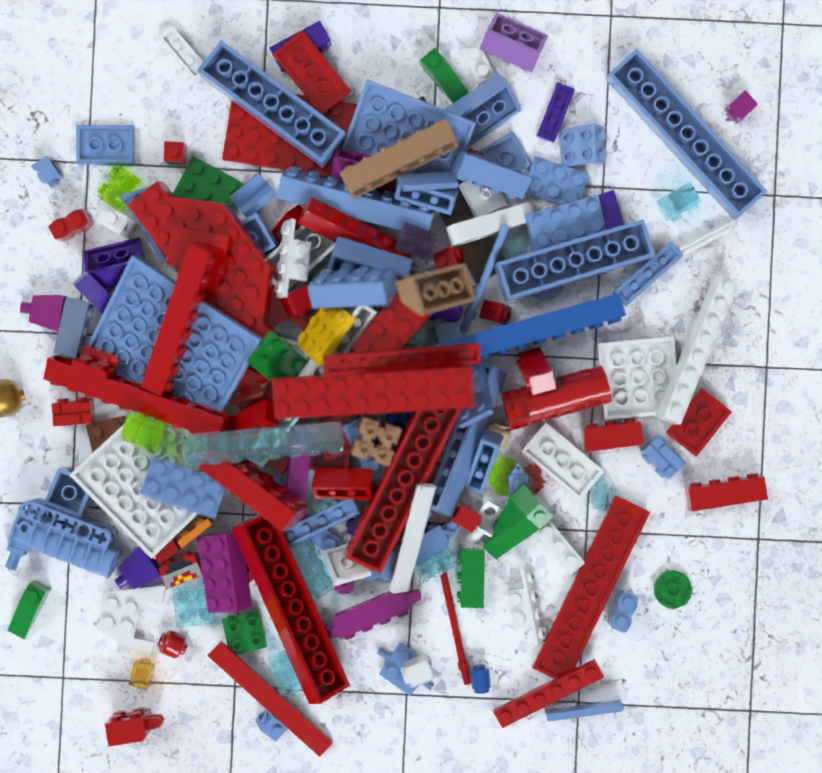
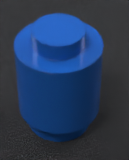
[470,664,491,694]

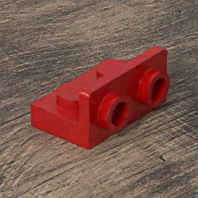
[71,345,120,379]

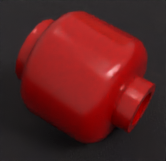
[157,630,188,659]

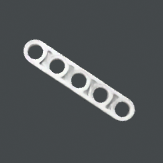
[446,202,535,246]

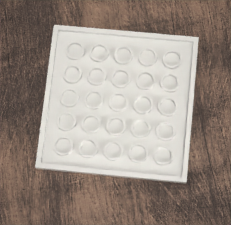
[69,413,206,559]

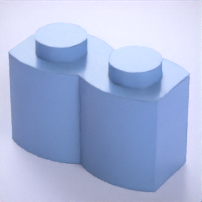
[608,589,638,633]

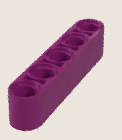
[285,425,313,519]

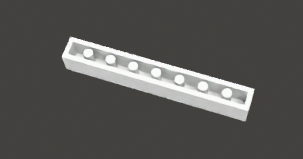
[655,275,739,425]

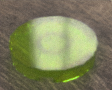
[489,458,526,496]

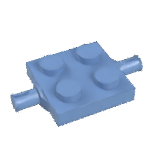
[376,642,434,696]

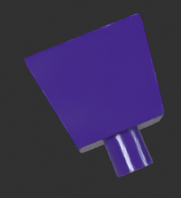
[114,547,161,589]

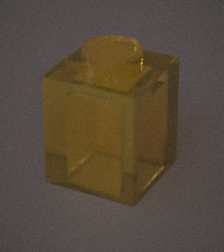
[128,658,156,690]

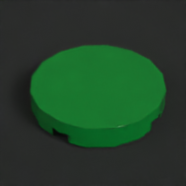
[653,570,692,609]

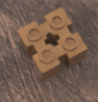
[350,414,402,466]

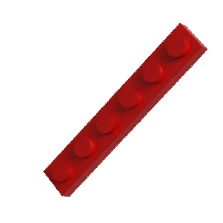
[493,659,604,728]

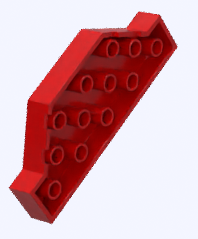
[128,181,280,339]

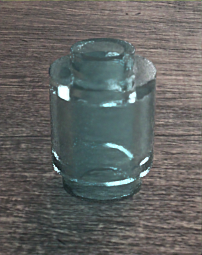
[590,482,612,511]

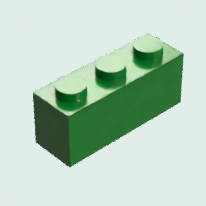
[457,548,485,608]

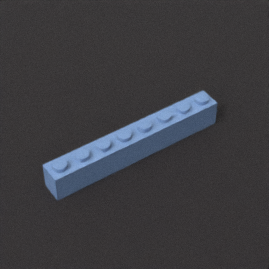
[430,364,507,517]

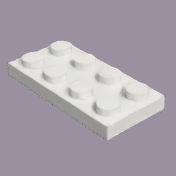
[521,422,605,501]

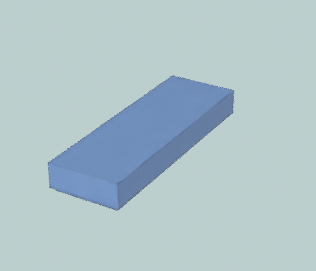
[396,172,459,191]

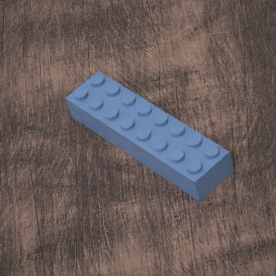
[197,40,346,168]
[276,166,435,237]
[494,219,655,303]

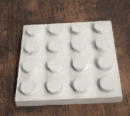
[597,336,677,420]

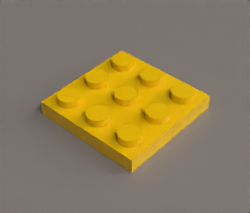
[296,307,356,367]

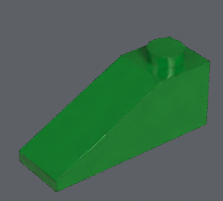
[420,48,469,104]
[7,580,52,640]

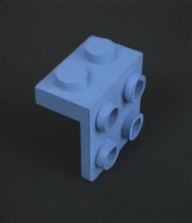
[559,124,607,167]

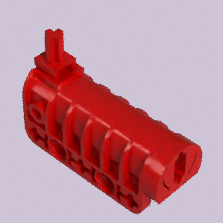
[499,365,612,431]

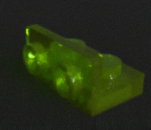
[97,164,140,211]

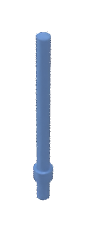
[460,224,510,333]

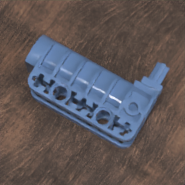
[5,498,123,579]

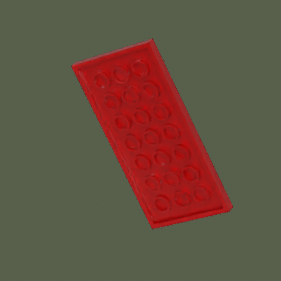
[222,94,358,180]

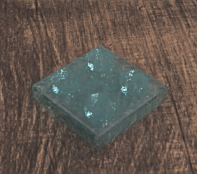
[172,585,216,628]

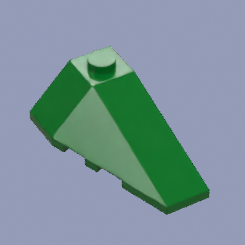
[483,483,553,560]

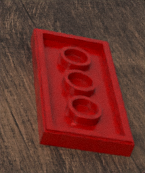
[272,30,351,115]

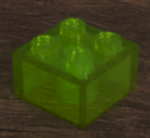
[120,412,167,454]

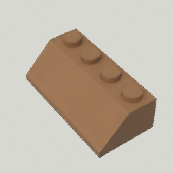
[395,263,477,316]

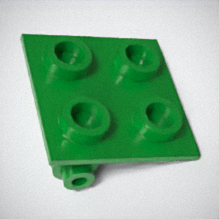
[222,610,267,655]

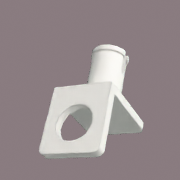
[468,500,503,544]

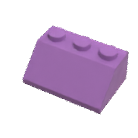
[480,13,548,72]

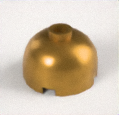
[0,379,25,418]

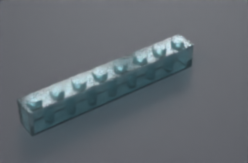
[182,422,344,467]

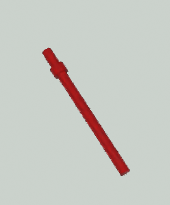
[439,571,471,685]

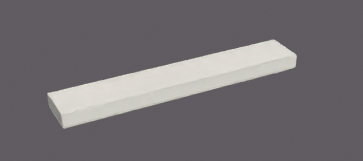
[389,484,436,594]

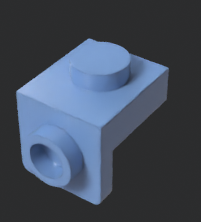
[255,709,288,742]

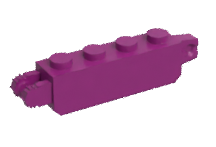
[325,589,421,640]

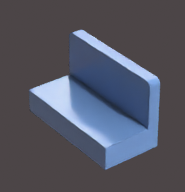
[230,173,277,218]

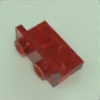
[229,383,274,412]

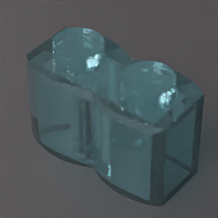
[655,182,702,223]

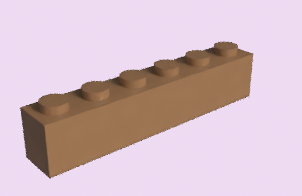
[339,119,458,199]

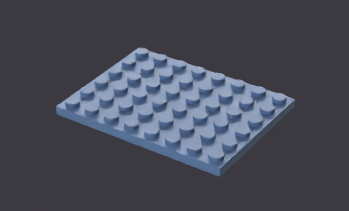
[88,255,263,412]

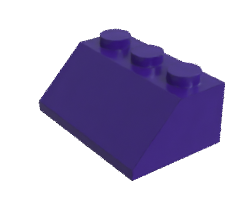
[84,237,146,289]

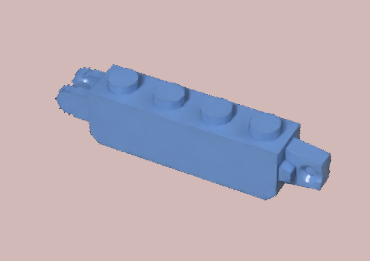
[364,521,460,582]

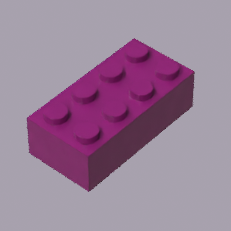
[197,531,252,613]

